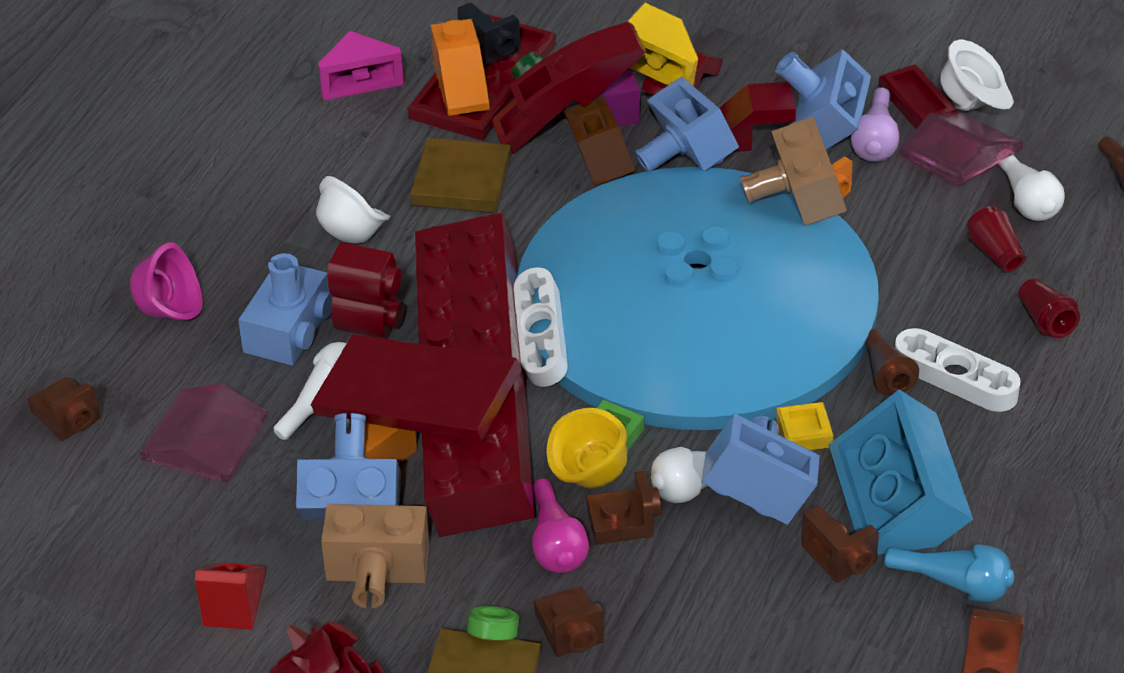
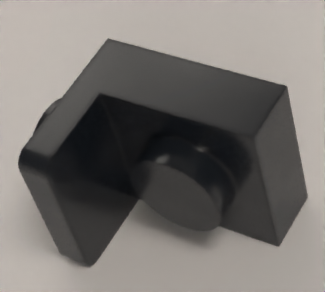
[457,2,520,65]

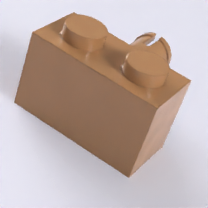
[740,117,847,226]
[321,504,430,608]

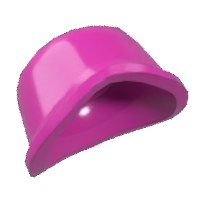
[130,242,203,321]

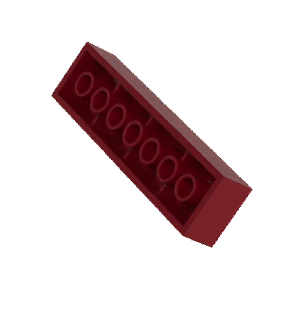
[415,212,535,537]

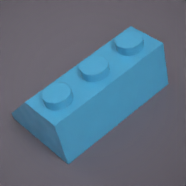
[829,390,973,555]

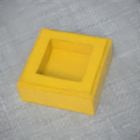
[776,402,834,450]

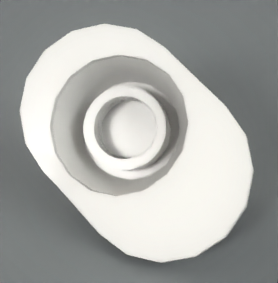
[940,39,1014,111]

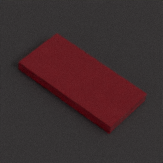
[408,13,556,141]
[310,334,521,442]

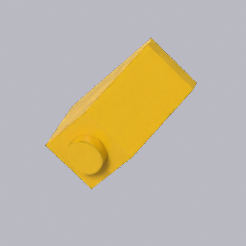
[627,3,698,85]

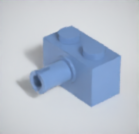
[775,49,871,150]
[634,76,739,171]
[238,253,332,366]
[296,413,401,520]
[701,413,820,525]

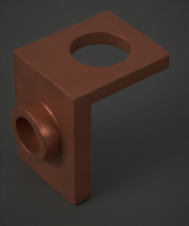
[963,608,1024,673]

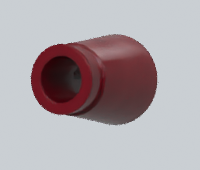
[967,206,1026,273]
[1018,278,1080,338]

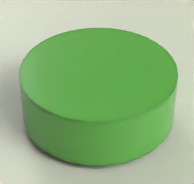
[467,606,519,640]

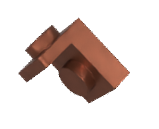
[27,376,101,442]
[587,470,661,545]
[801,505,879,583]
[534,586,604,658]

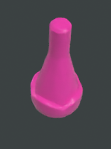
[532,479,589,574]

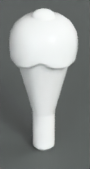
[994,147,1065,221]
[274,342,347,440]
[651,447,707,504]

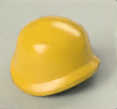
[546,408,627,489]

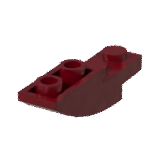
[491,22,646,154]

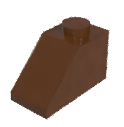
[564,95,635,186]

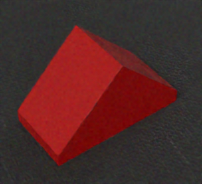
[195,562,267,630]

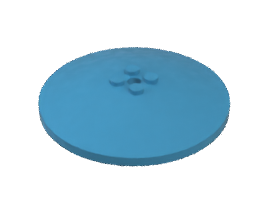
[517,167,879,430]

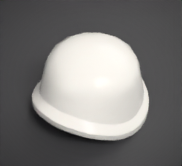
[316,176,391,244]

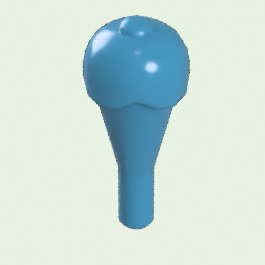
[884,544,1014,602]

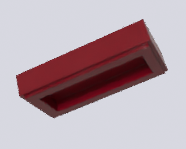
[879,64,959,135]

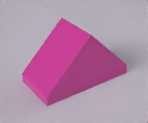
[318,31,404,101]

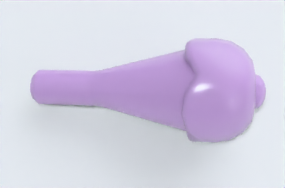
[850,88,900,162]

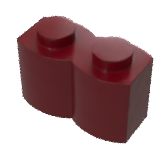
[328,242,404,339]

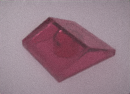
[900,113,1023,185]
[140,384,268,483]

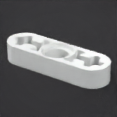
[513,267,568,387]
[895,328,1020,412]

